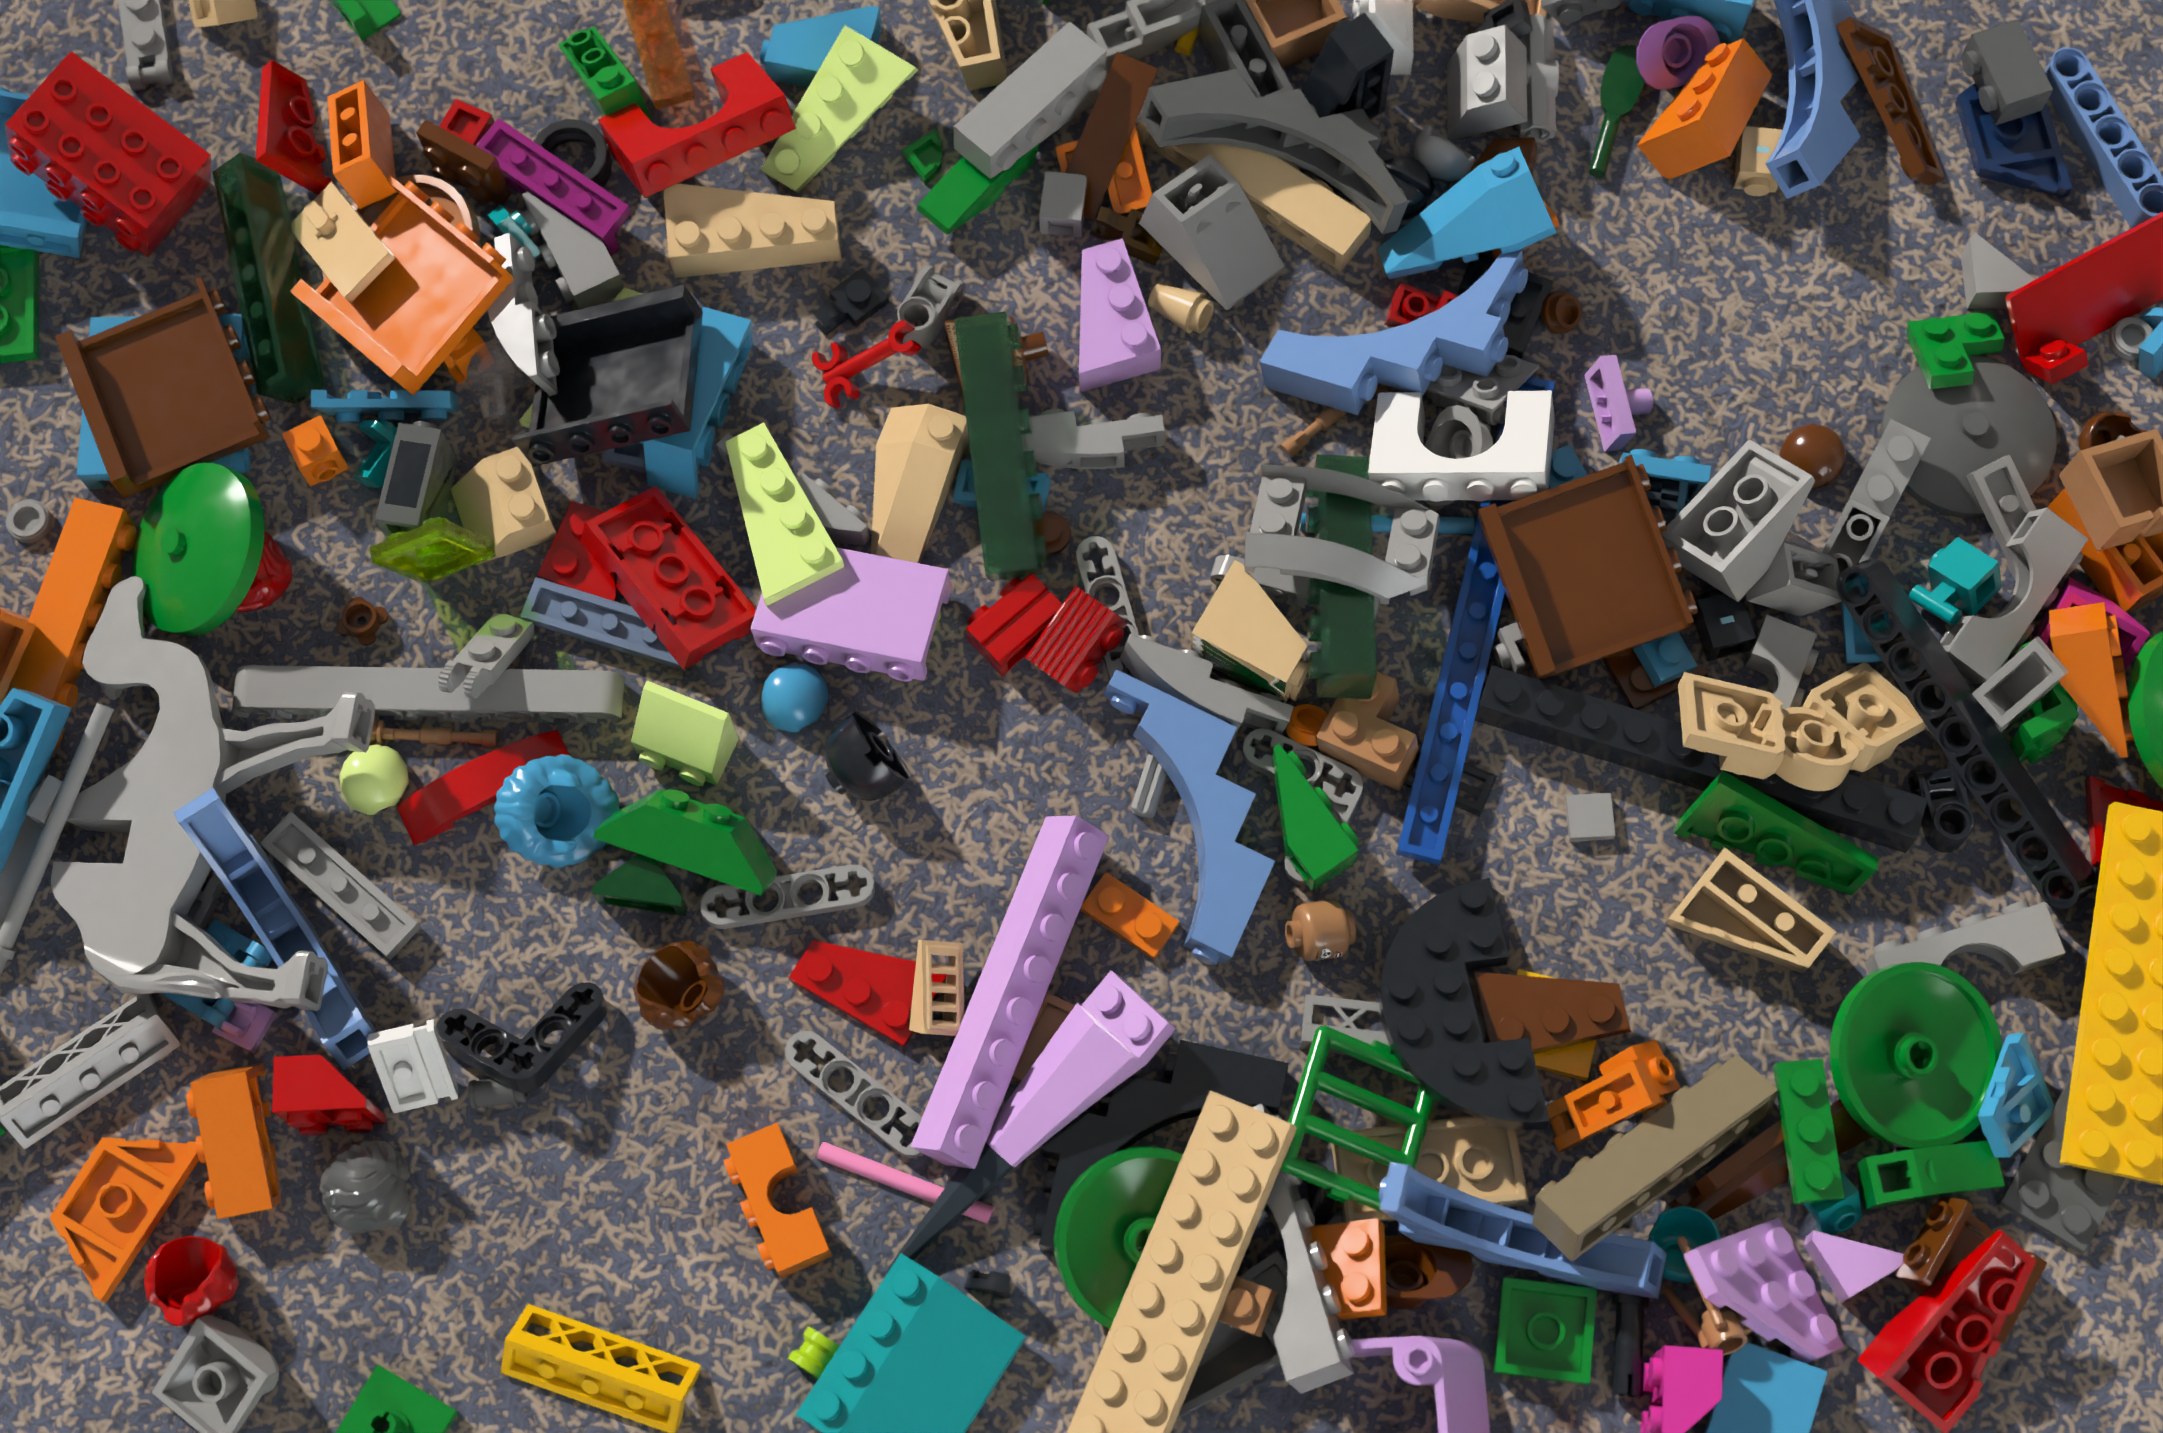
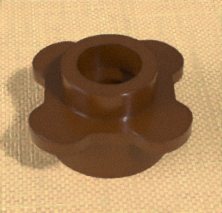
[336,597,388,646]

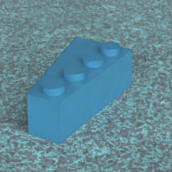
[0,688,72,873]

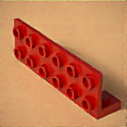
[2005,212,2163,384]

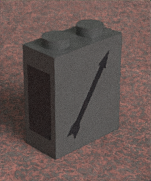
[375,421,458,556]

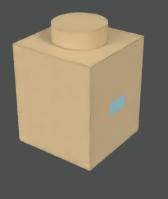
[1734,126,1782,196]

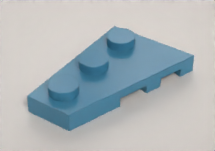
[311,390,459,424]

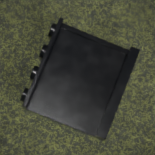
[513,284,703,466]

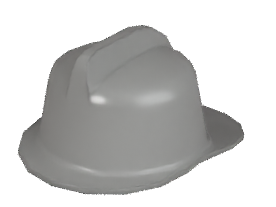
[1424,405,1493,507]

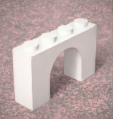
[1368,391,1555,502]

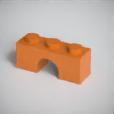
[723,1122,833,1278]

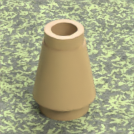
[1148,283,1214,333]

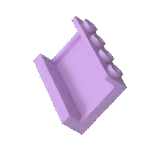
[751,547,952,682]

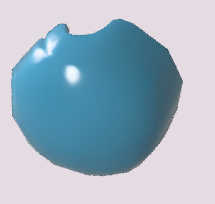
[759,662,830,732]

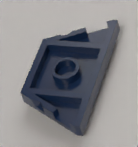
[1955,84,2073,198]

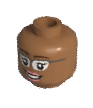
[1285,900,1356,962]

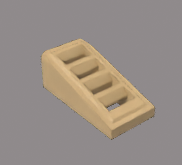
[909,939,964,1036]

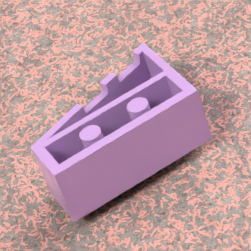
[1079,238,1161,393]

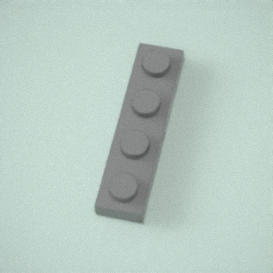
[259,811,422,960]

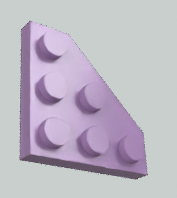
[1684,1217,1844,1364]

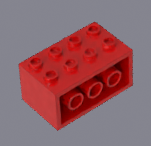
[5,51,211,257]

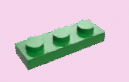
[1773,1058,1844,1205]

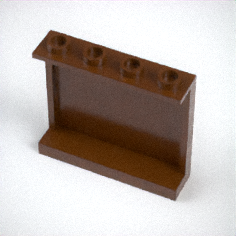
[55,277,271,498]
[1478,455,1698,680]

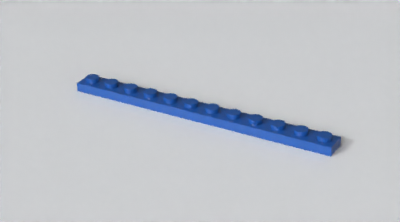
[1396,376,1555,866]

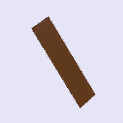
[1065,52,1158,221]

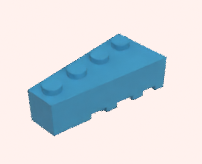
[639,307,753,499]

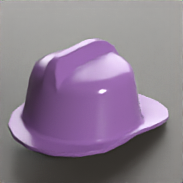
[1637,16,1720,89]

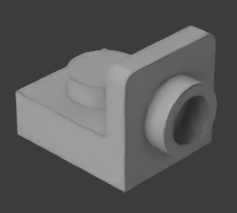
[1492,622,1528,674]

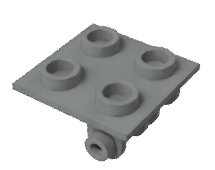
[1427,354,1539,426]

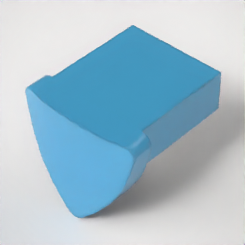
[2139,308,2163,380]

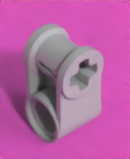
[897,264,966,348]

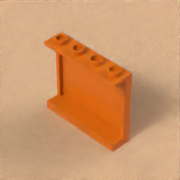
[290,176,514,396]

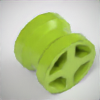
[787,1327,840,1379]

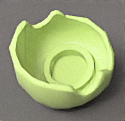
[339,744,409,815]

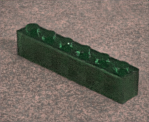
[212,153,325,404]
[954,311,1048,582]
[1305,454,1377,700]

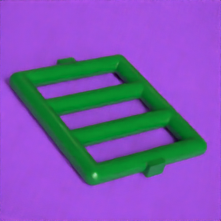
[1280,1026,1435,1214]

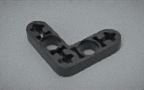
[436,982,608,1093]

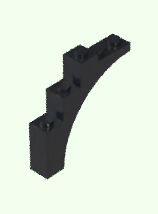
[1033,1040,1289,1254]

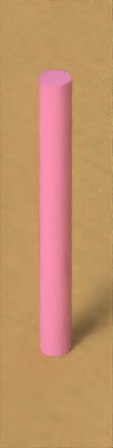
[817,1142,994,1224]

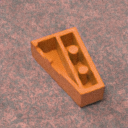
[1637,38,1773,180]
[2047,489,2163,614]

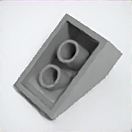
[1661,439,1815,602]

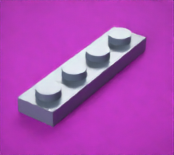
[520,577,687,672]

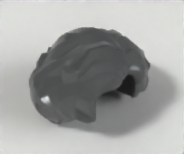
[320,1138,411,1234]

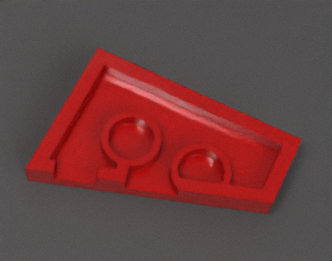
[255,60,333,195]

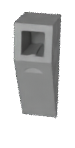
[521,192,624,309]

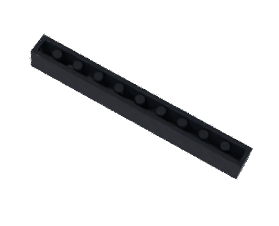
[1475,665,1928,853]

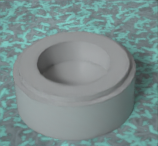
[2109,317,2153,361]
[6,499,52,543]

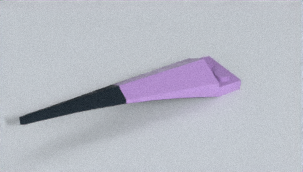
[887,970,1177,1273]

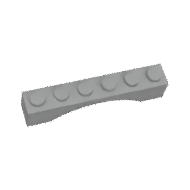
[1252,1104,1355,1394]

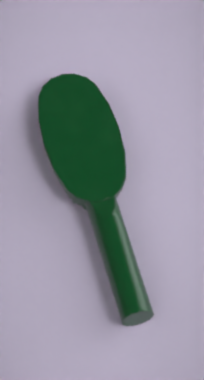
[1589,45,1644,178]

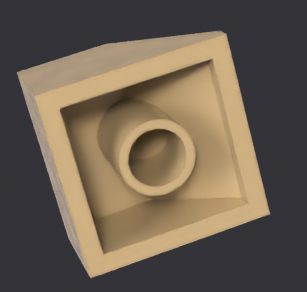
[451,447,557,566]

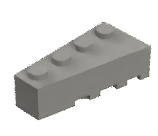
[954,21,1107,179]

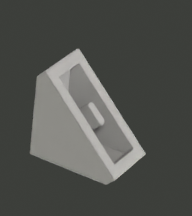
[1961,232,2035,309]

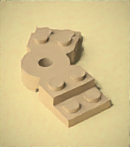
[1678,663,1926,791]

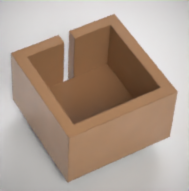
[1244,0,1347,69]
[2059,429,2163,552]

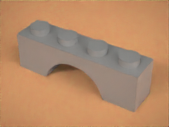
[1939,508,2088,684]
[1864,900,2066,975]

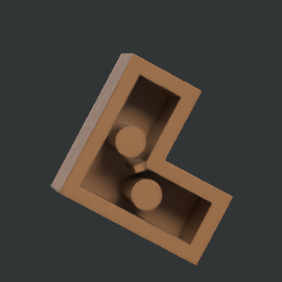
[1316,662,1420,792]

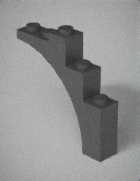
[1140,69,1409,234]

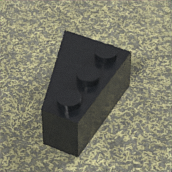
[1302,13,1394,120]

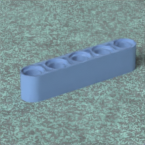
[2044,47,2163,228]

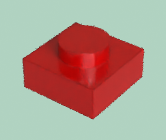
[439,99,495,146]

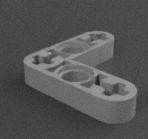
[1242,728,1363,886]

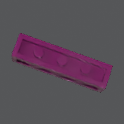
[476,118,632,256]

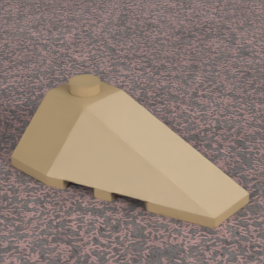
[871,404,971,563]

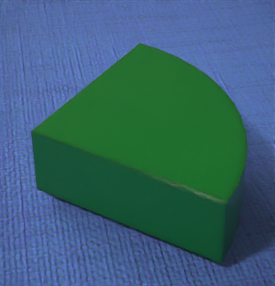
[901,129,943,185]

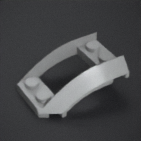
[1244,464,1440,604]

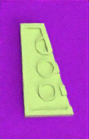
[760,25,918,193]
[725,423,844,606]

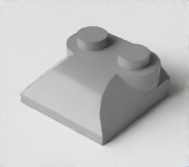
[151,1314,279,1433]

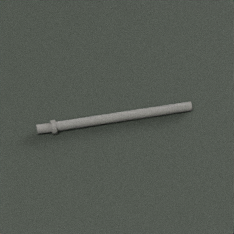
[0,703,114,976]

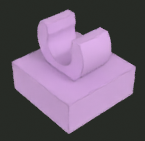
[212,1003,277,1054]

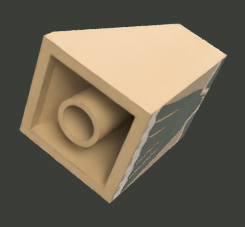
[1191,560,1310,704]

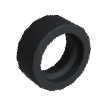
[534,119,612,188]

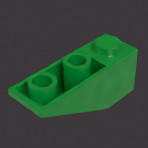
[558,26,653,121]
[1272,743,1359,892]
[1855,1140,2005,1211]

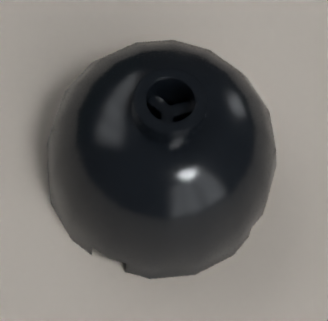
[825,711,910,801]

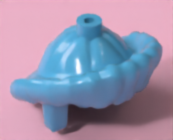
[494,754,620,868]

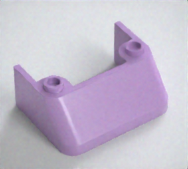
[1350,1336,1490,1433]

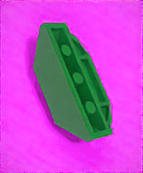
[593,789,777,895]

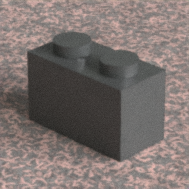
[1962,19,2053,125]

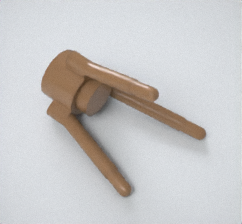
[1662,1236,1752,1356]

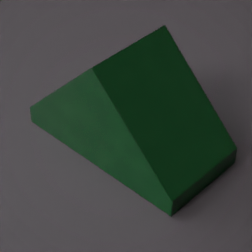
[592,854,688,916]

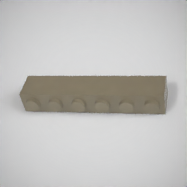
[1532,1054,1778,1262]

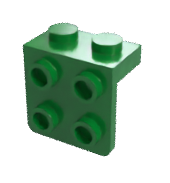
[2009,642,2079,765]

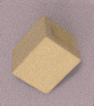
[188,0,258,28]

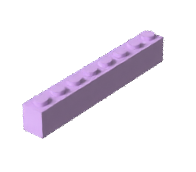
[910,815,1109,1169]

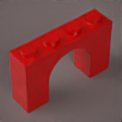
[598,52,796,198]

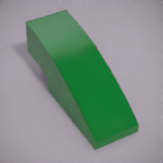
[917,144,1040,235]

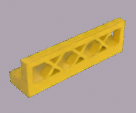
[500,1304,701,1433]

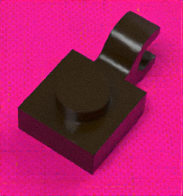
[1090,207,1163,265]

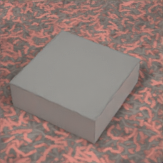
[1565,793,1616,842]

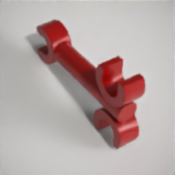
[812,320,921,409]

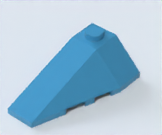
[1377,147,1557,279]

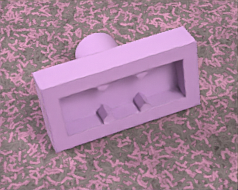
[1585,355,1653,452]

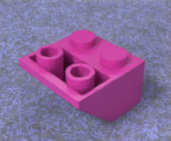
[1640,1345,1723,1433]

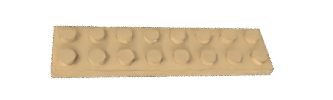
[1067,1091,1297,1433]

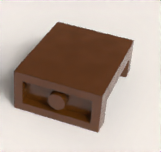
[1895,1196,2048,1344]

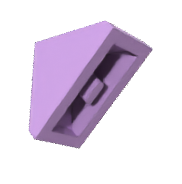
[1804,1231,1904,1303]

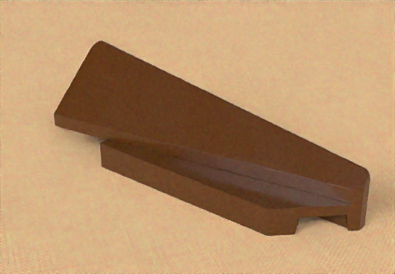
[1668,1099,1873,1220]

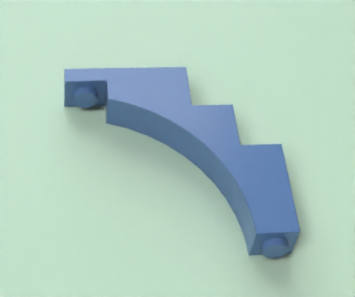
[1103,669,1275,966]

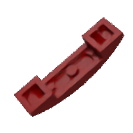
[396,730,570,846]

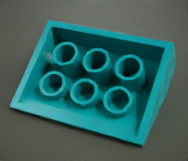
[795,1253,1027,1433]

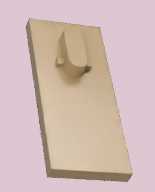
[288,182,396,303]

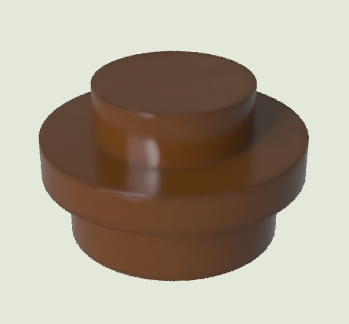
[1541,291,1582,334]
[1028,512,1071,555]

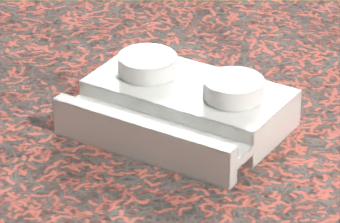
[367,1019,458,1114]

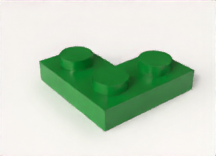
[1906,311,2005,389]

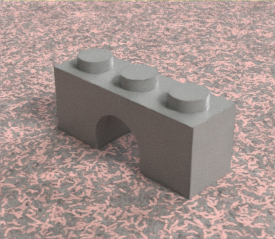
[1745,615,1819,710]

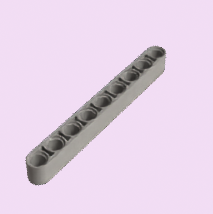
[232,665,625,723]

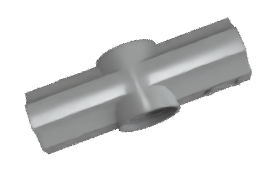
[1518,14,1559,141]

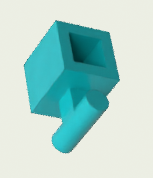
[1909,537,2002,626]

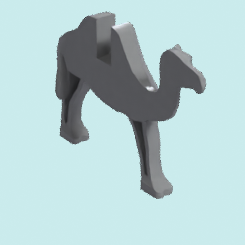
[51,576,375,1011]

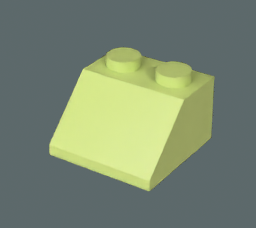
[631,681,739,786]

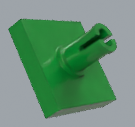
[335,1364,459,1433]

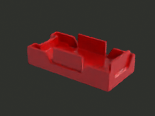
[580,486,756,670]

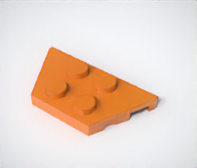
[49,1137,199,1303]

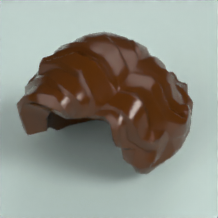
[633,941,724,1030]

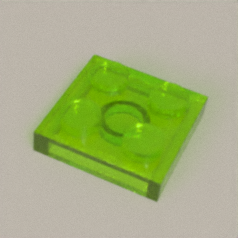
[370,517,496,583]

